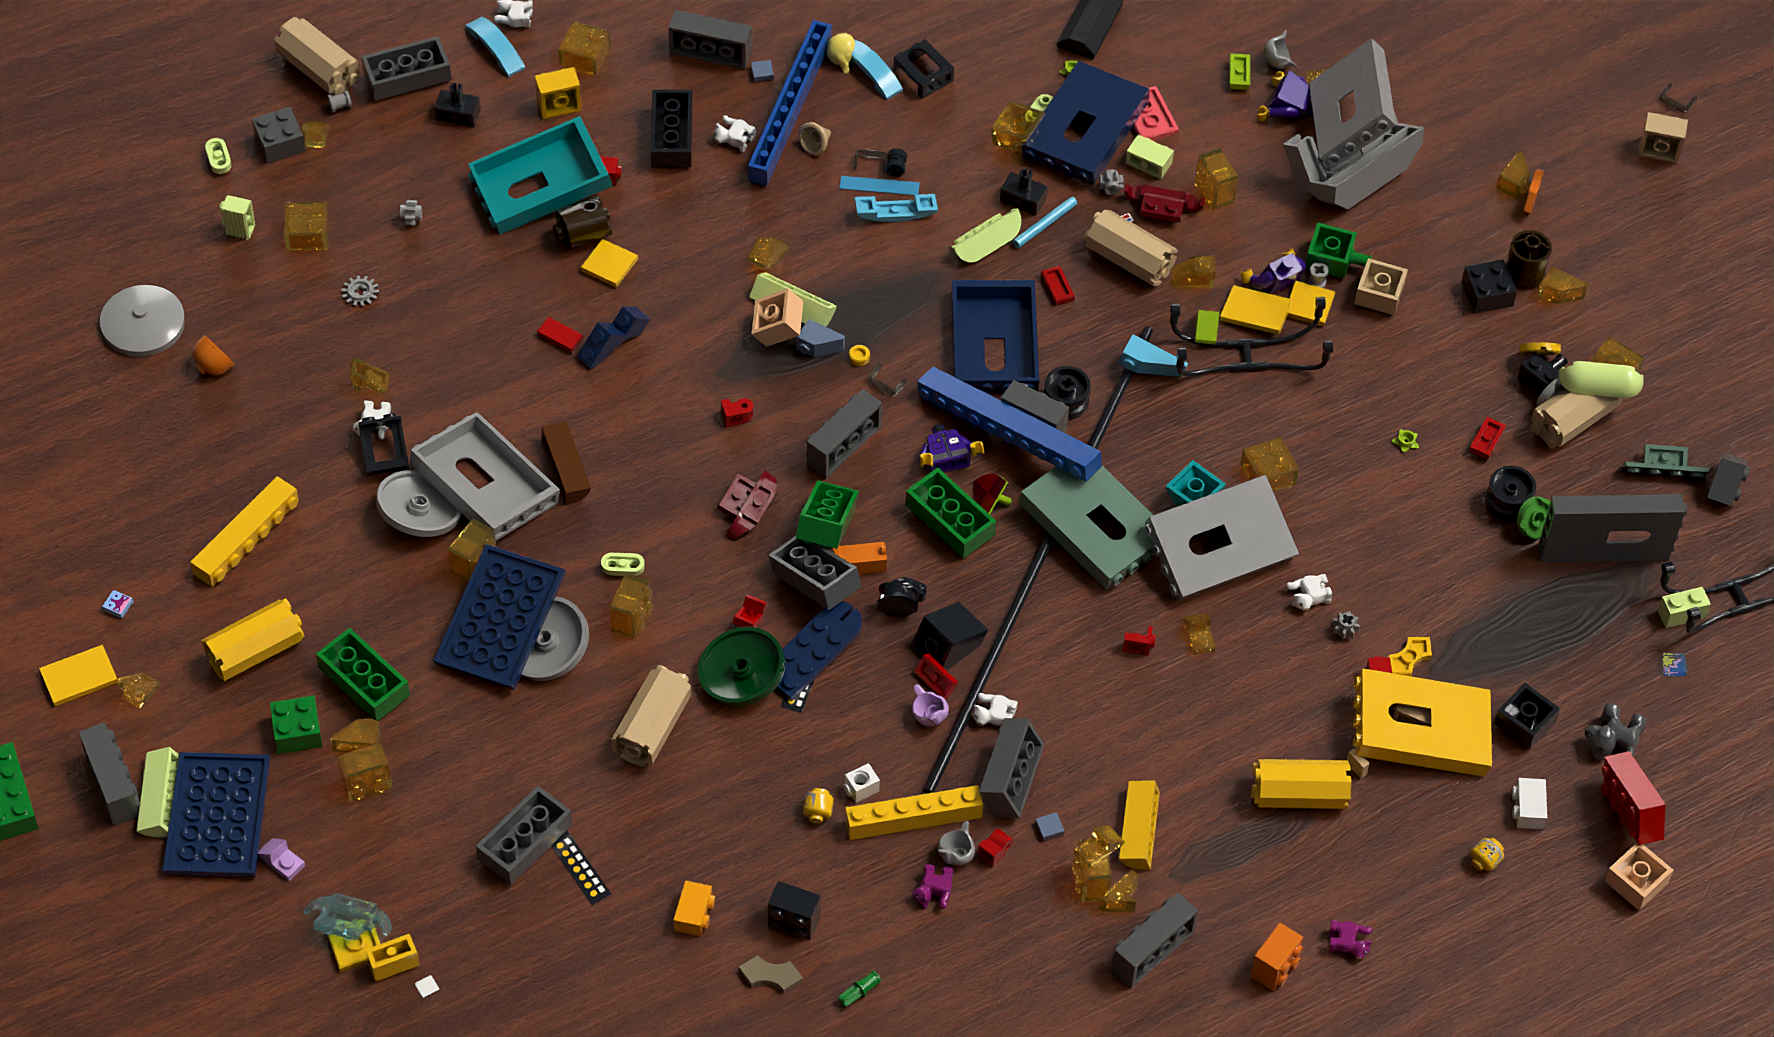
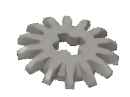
[342,276,379,306]

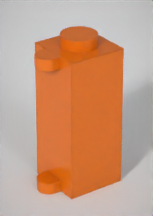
[833,542,887,574]

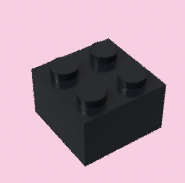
[1461,259,1517,313]
[1494,683,1560,750]
[768,881,821,940]

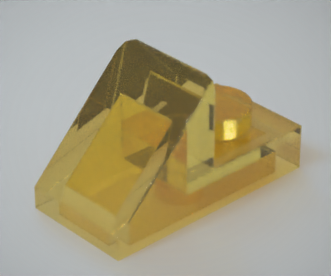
[302,120,330,148]
[349,357,390,394]
[1183,613,1216,655]
[116,672,161,708]
[1075,826,1124,868]
[1099,870,1139,912]

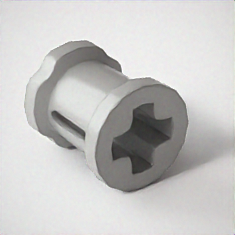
[327,90,352,113]
[1308,263,1328,288]

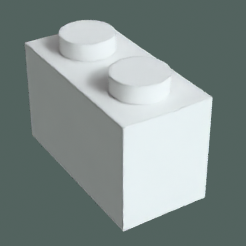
[1512,778,1547,830]

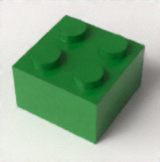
[270,695,323,754]

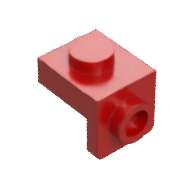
[732,595,766,628]

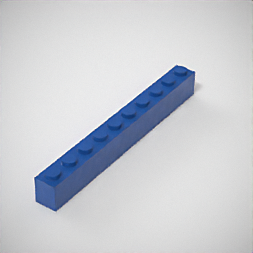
[748,20,832,186]
[917,367,1102,482]

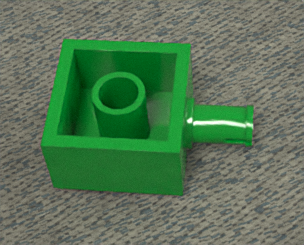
[1306,222,1372,279]

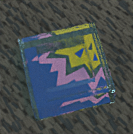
[1662,653,1687,676]

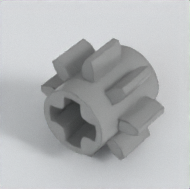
[1099,169,1124,195]
[400,200,422,225]
[1332,612,1360,639]

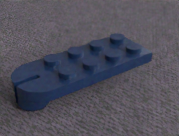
[776,601,863,701]

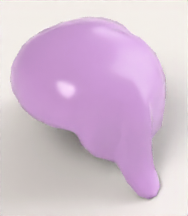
[912,684,949,727]

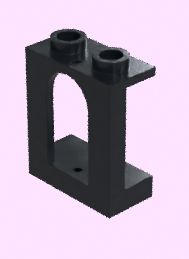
[893,39,954,99]
[358,413,409,476]

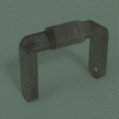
[1660,83,1698,113]
[853,149,888,173]
[868,363,908,396]

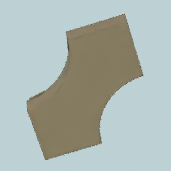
[739,955,803,993]

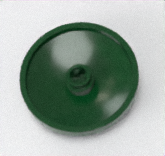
[698,627,786,707]

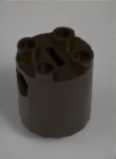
[553,196,612,249]
[1506,230,1552,288]

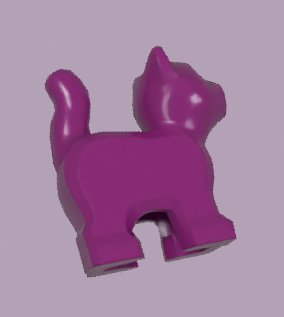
[912,864,953,909]
[1329,920,1372,960]

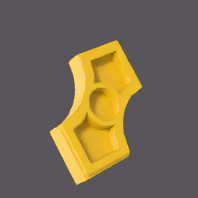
[1388,637,1432,676]

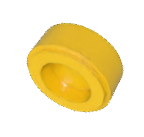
[849,345,870,366]

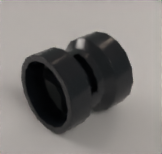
[885,148,908,177]

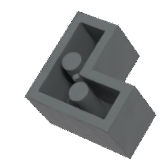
[1707,452,1750,506]

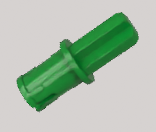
[838,970,881,1007]

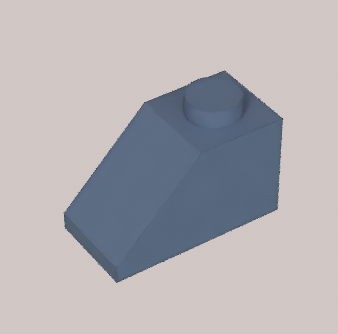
[796,319,845,357]

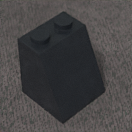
[909,602,988,671]

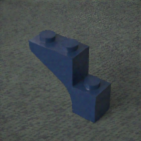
[577,306,650,368]

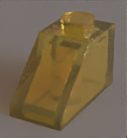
[1496,150,1530,199]
[748,236,791,270]
[1172,255,1216,287]
[1538,267,1589,304]
[331,718,382,755]

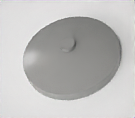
[100,285,185,357]
[376,470,462,537]
[521,597,589,681]

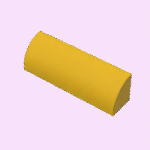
[1119,780,1160,870]

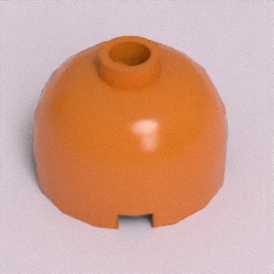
[193,335,235,376]

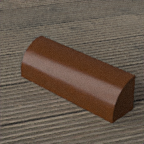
[541,421,591,505]

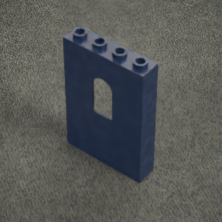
[1022,61,1149,185]
[951,280,1039,394]

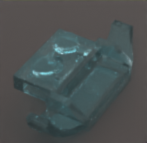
[304,893,392,940]

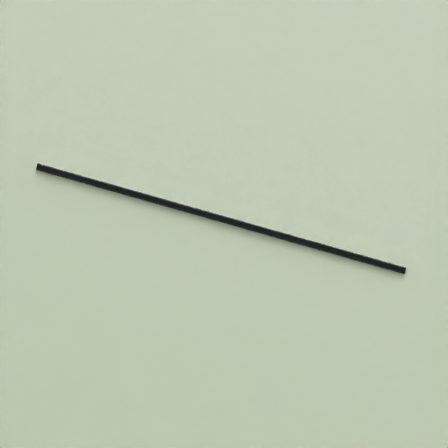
[923,326,1154,794]

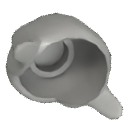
[1264,30,1297,69]
[938,821,975,866]

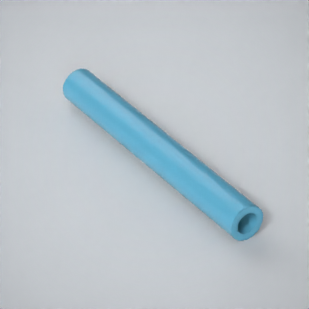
[1012,197,1077,248]

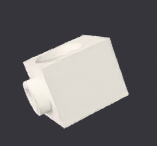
[843,763,880,803]

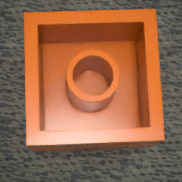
[1250,923,1304,992]

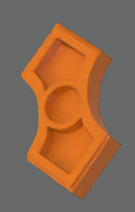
[1523,169,1544,213]

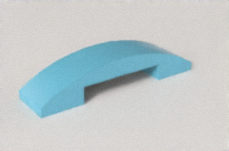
[465,17,525,77]
[849,40,903,100]
[854,194,938,222]

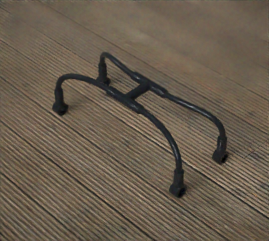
[1170,297,1333,376]
[1660,562,1774,634]

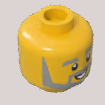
[803,788,834,823]
[1470,837,1504,871]

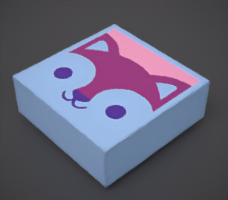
[102,590,133,618]

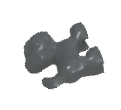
[1584,704,1647,760]

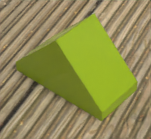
[1195,310,1219,344]

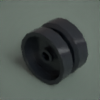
[1044,366,1091,420]
[1485,465,1537,521]

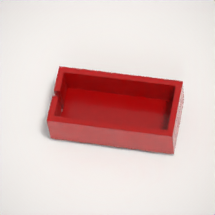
[1601,751,1666,846]

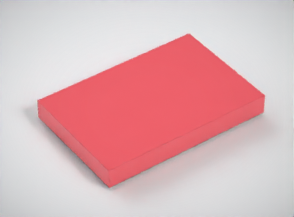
[1133,86,1179,141]

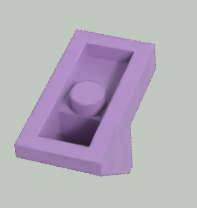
[258,838,305,881]

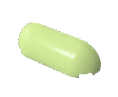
[952,209,1021,262]
[1559,361,1644,398]

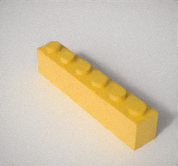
[190,476,299,587]
[845,785,983,840]

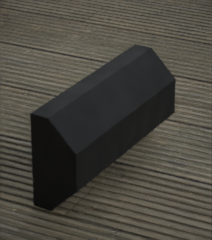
[1057,0,1123,60]

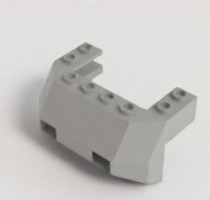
[1283,112,1424,209]

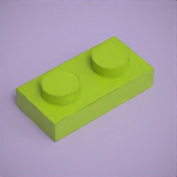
[1229,54,1250,90]

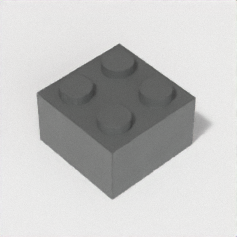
[252,107,306,163]

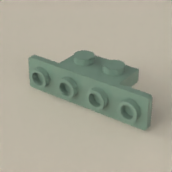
[1622,444,1710,478]

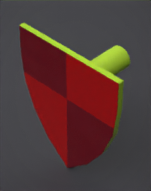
[974,473,1012,515]

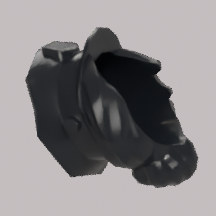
[877,577,927,617]

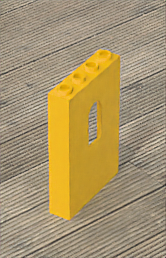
[1353,669,1492,777]

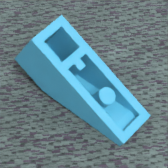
[1118,334,1188,377]

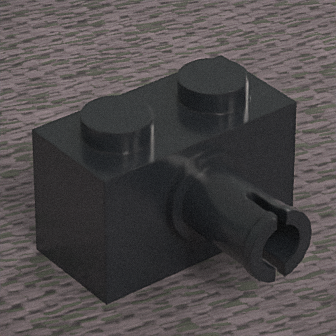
[434,82,481,127]
[1000,168,1048,216]
[1517,353,1568,396]

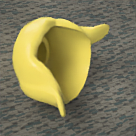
[826,33,855,74]

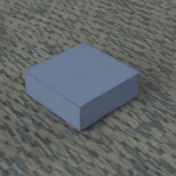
[751,60,774,82]
[1035,812,1065,841]

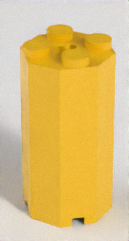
[201,598,305,681]
[1251,759,1351,809]

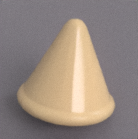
[799,122,831,156]

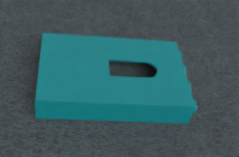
[468,116,612,235]

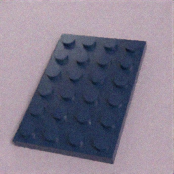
[434,544,566,690]
[163,752,271,878]

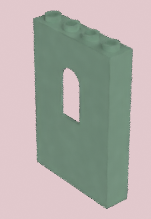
[1018,466,1155,590]

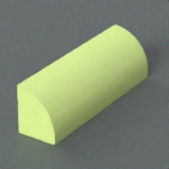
[750,272,837,327]
[137,747,179,838]

